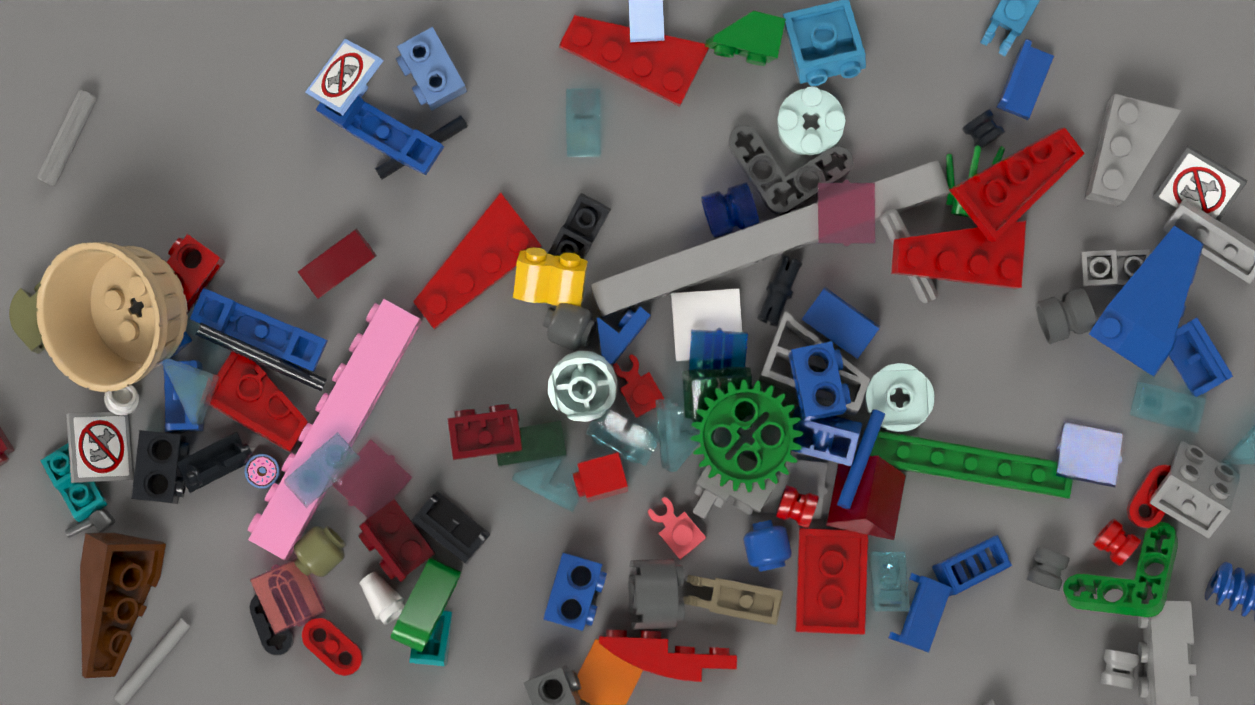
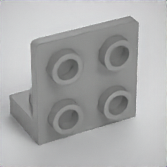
[1150,441,1240,539]

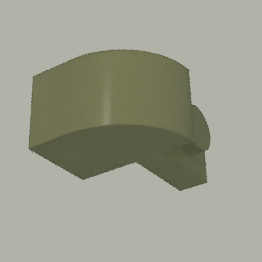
[9,281,45,354]

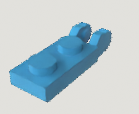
[980,0,1040,56]

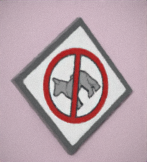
[1153,145,1248,221]

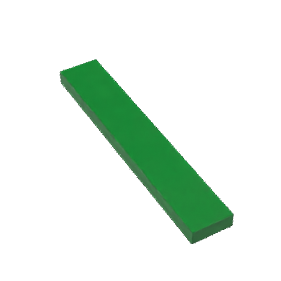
[870,431,1075,499]

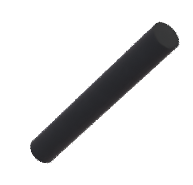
[374,115,468,180]

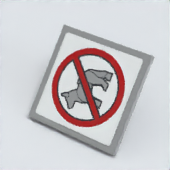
[66,412,133,483]

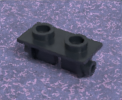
[176,432,252,493]

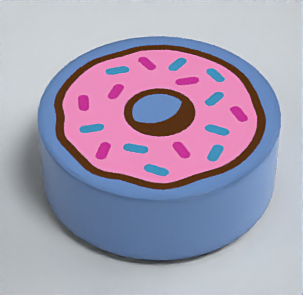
[245,454,280,489]

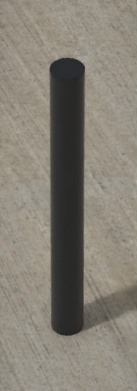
[196,323,327,391]

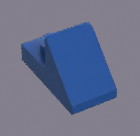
[597,307,651,366]

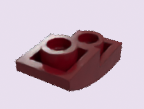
[298,228,377,299]

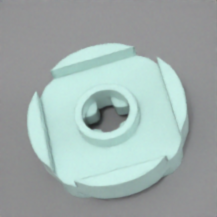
[777,86,846,156]
[865,363,934,432]

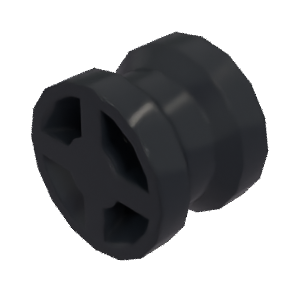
[962,109,1006,149]

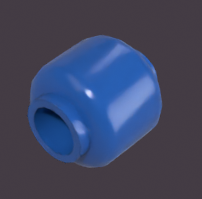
[743,520,792,572]

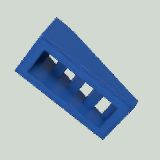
[932,535,1012,596]

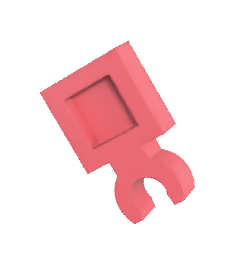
[648,497,706,560]

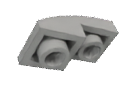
[1082,249,1151,286]

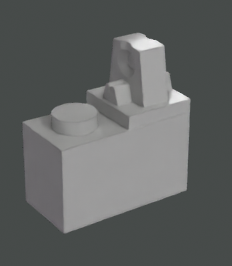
[692,442,780,520]

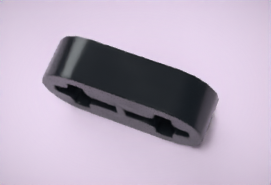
[249,592,294,655]

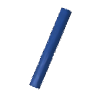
[837,409,885,509]

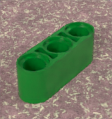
[390,558,461,653]

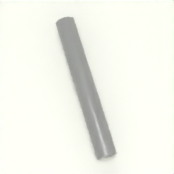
[114,618,191,705]

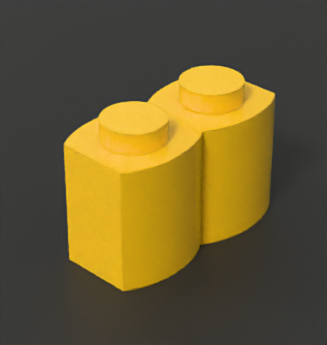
[513,247,588,307]

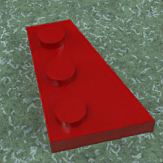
[202,352,308,453]

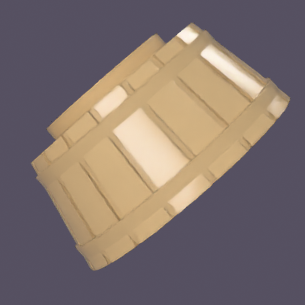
[36,242,188,392]

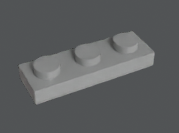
[1163,199,1255,284]

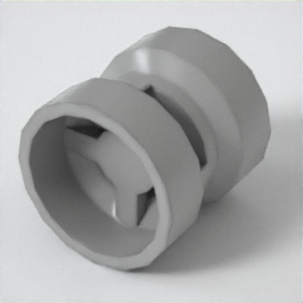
[1100,649,1139,689]

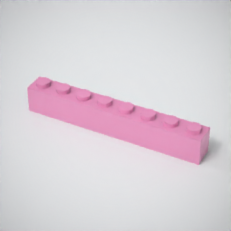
[247,299,422,560]

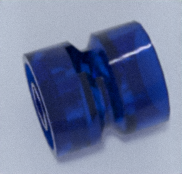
[701,182,760,239]

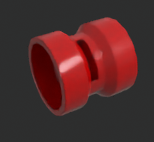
[775,485,819,528]
[1092,518,1141,566]

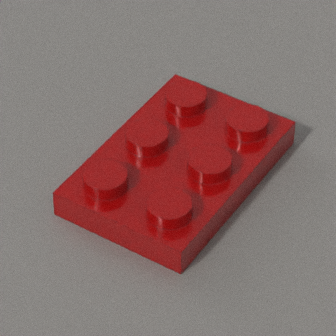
[795,528,868,635]

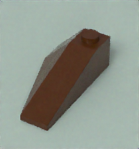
[80,533,166,678]

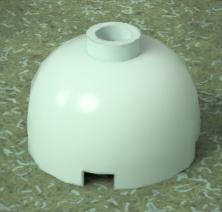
[548,351,617,422]

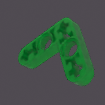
[1063,522,1178,617]

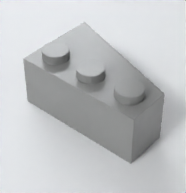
[1085,94,1181,207]

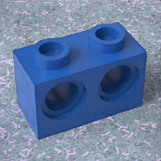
[788,341,851,422]
[543,553,607,631]

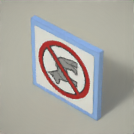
[305,39,384,115]

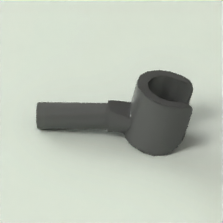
[65,509,115,538]

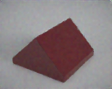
[826,455,906,540]

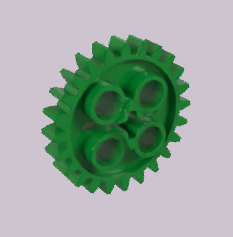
[690,380,804,492]

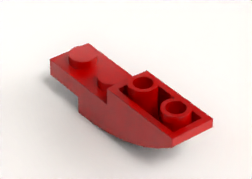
[599,629,737,682]

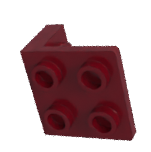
[447,404,523,461]
[358,498,435,582]

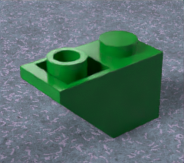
[705,10,786,66]

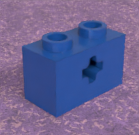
[792,406,863,466]

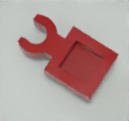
[613,354,666,419]

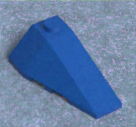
[1089,226,1204,377]

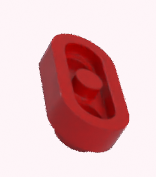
[1127,465,1171,528]
[302,618,363,676]

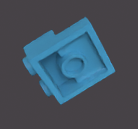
[783,0,866,86]

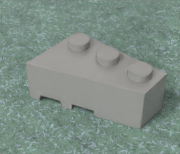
[758,311,870,417]
[1138,601,1199,705]

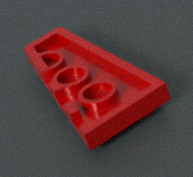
[559,15,710,107]
[949,127,1085,242]
[413,193,542,330]
[891,221,1026,289]

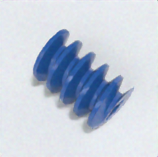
[1205,562,1255,621]

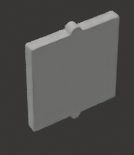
[761,460,828,520]

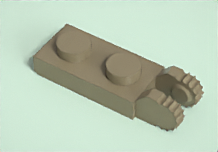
[683,575,783,625]

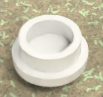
[104,385,139,415]

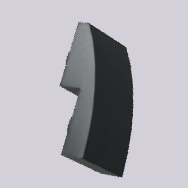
[548,193,611,259]

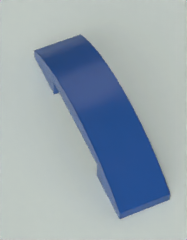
[316,96,444,175]
[190,288,328,372]

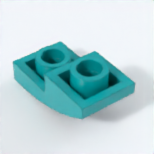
[40,443,108,523]

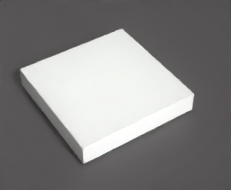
[671,288,743,362]

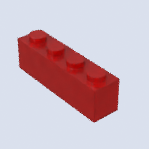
[572,452,628,503]

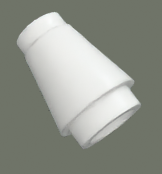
[359,571,404,625]

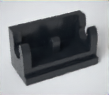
[412,491,491,564]

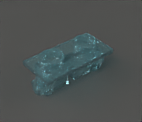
[586,409,659,466]

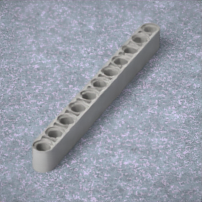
[591,160,951,318]

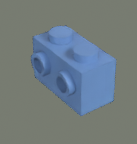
[395,27,467,111]

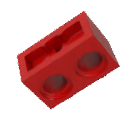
[166,234,225,315]

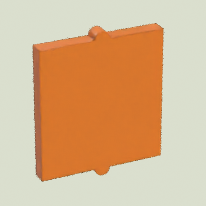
[577,639,643,705]

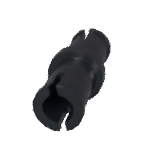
[757,255,803,326]

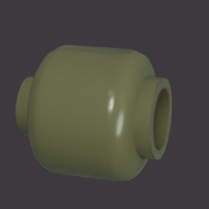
[294,526,346,577]

